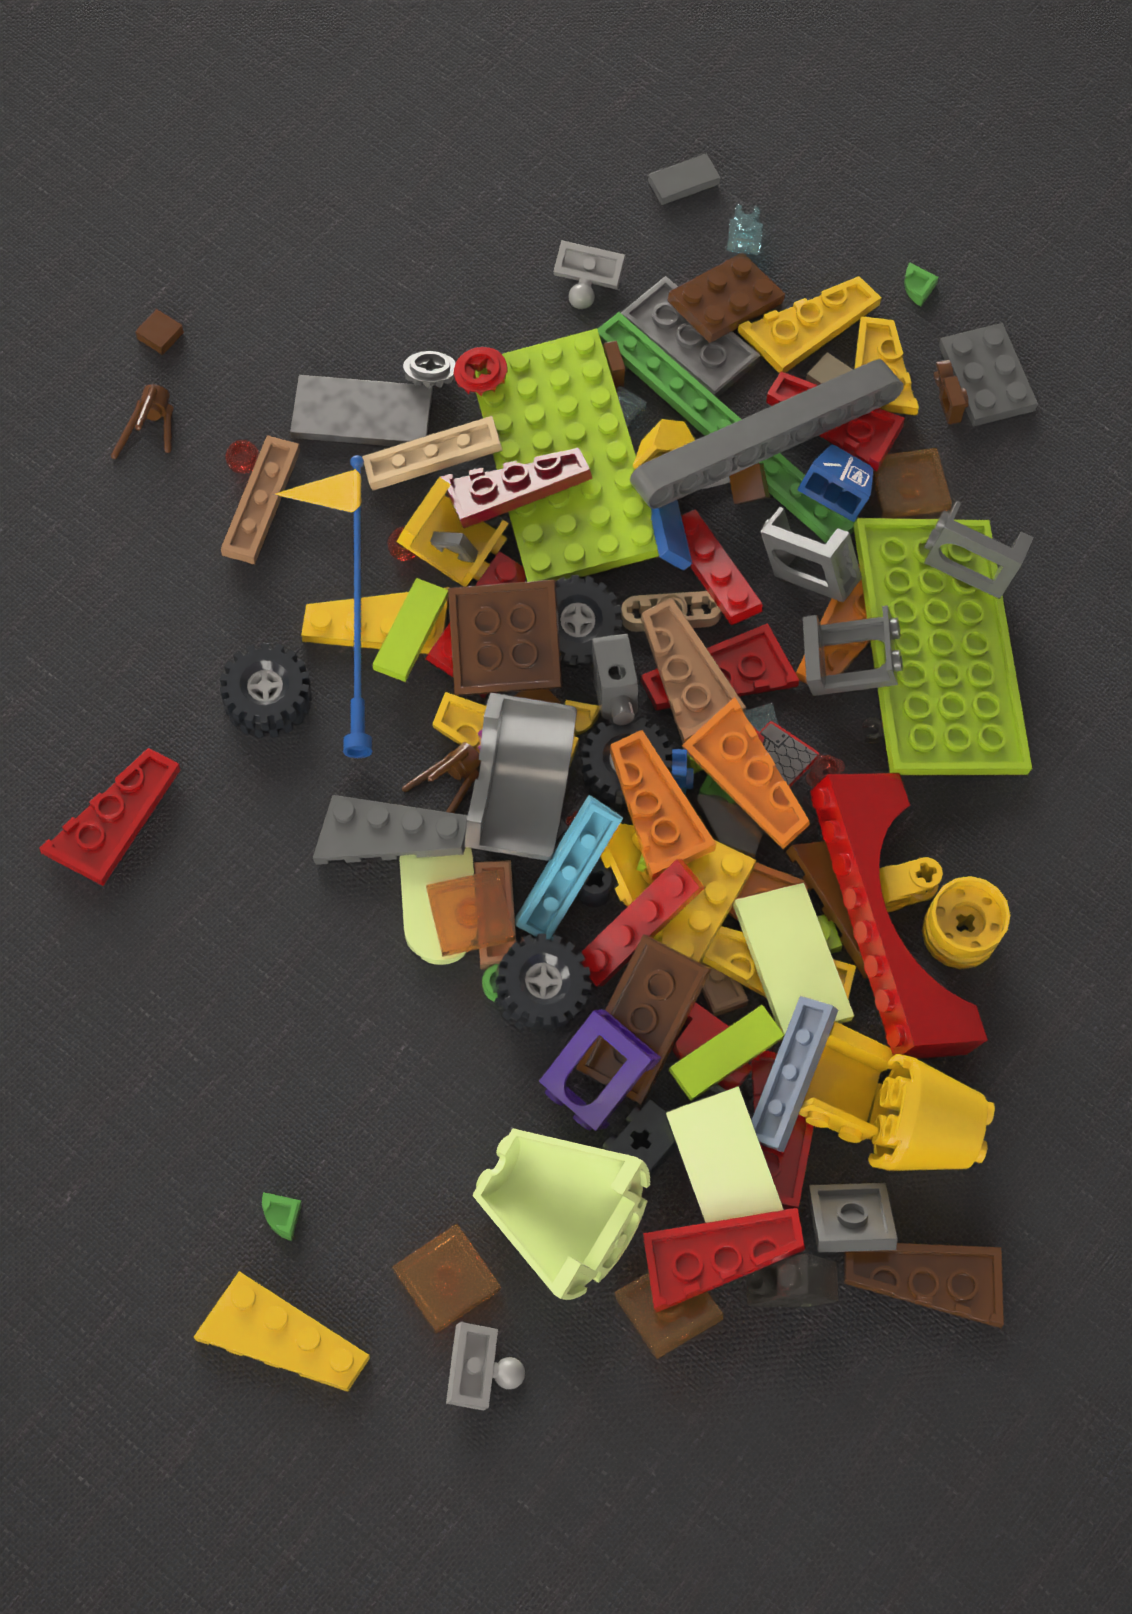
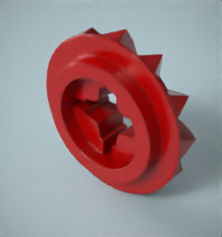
[454,347,508,396]

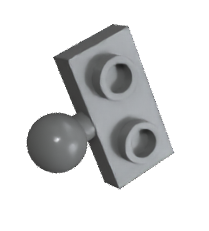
[553,240,626,309]
[446,1322,525,1410]

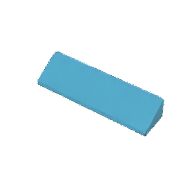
[515,795,623,940]

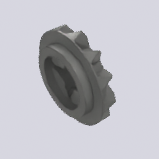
[403,351,456,388]

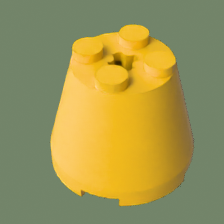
[867,1054,995,1171]

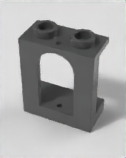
[924,501,1034,599]
[760,507,862,603]
[803,605,903,696]

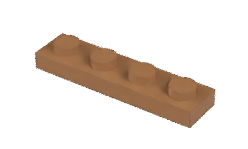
[221,436,300,564]

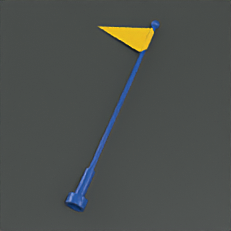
[273,455,372,758]

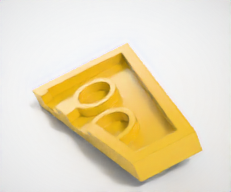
[854,316,919,415]

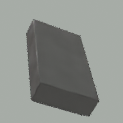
[648,153,720,205]

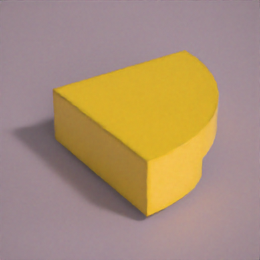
[565,700,600,736]

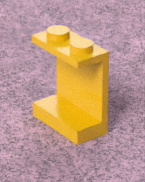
[396,477,509,587]
[799,1022,893,1143]

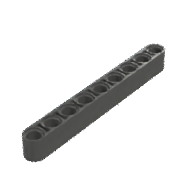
[630,359,904,509]

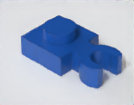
[672,749,694,796]

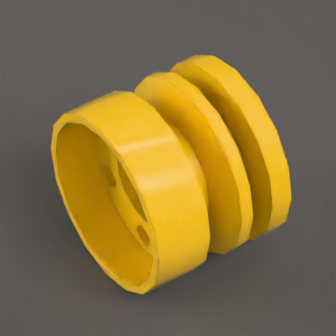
[922,876,1010,969]

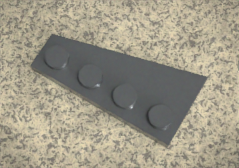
[312,795,468,865]

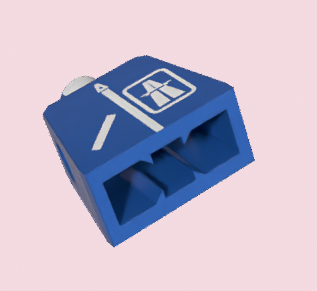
[797,445,873,522]

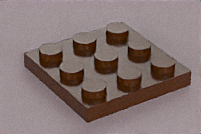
[448,580,563,696]

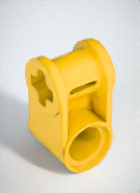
[879,857,943,912]

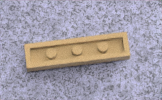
[362,416,502,491]

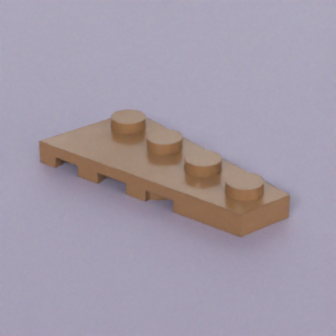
[641,598,746,744]

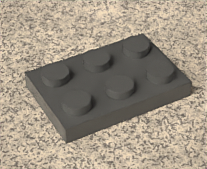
[939,323,1038,427]

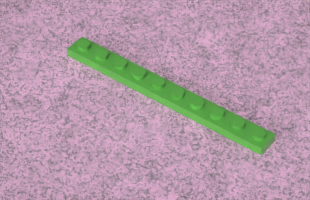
[598,312,856,543]

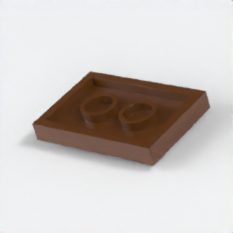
[667,252,785,343]

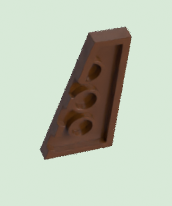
[786,841,869,979]
[844,1243,1004,1328]

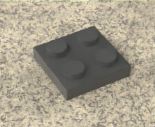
[808,1183,897,1252]

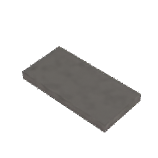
[621,276,761,398]
[290,375,433,446]

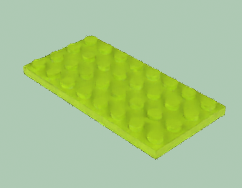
[475,328,659,582]
[853,518,1032,775]

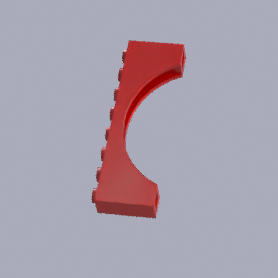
[810,773,988,1059]

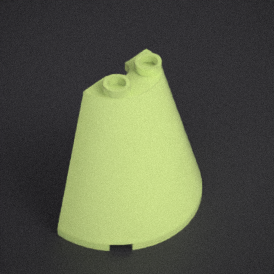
[472,1129,650,1300]

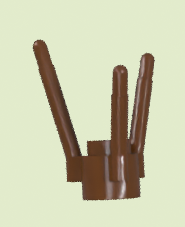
[111,384,174,459]
[402,742,481,813]

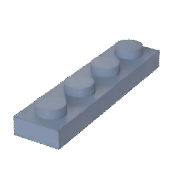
[751,996,839,1152]

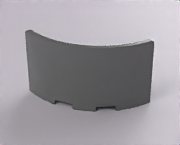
[465,693,577,861]

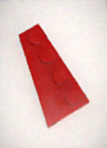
[751,1051,814,1209]
[643,1208,805,1313]

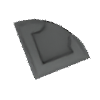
[430,531,478,562]

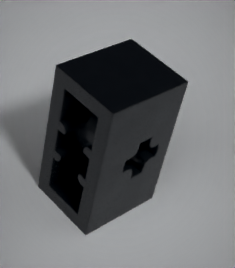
[601,1100,678,1178]

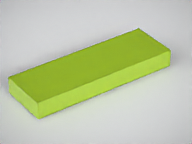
[373,578,449,682]
[669,1005,785,1101]

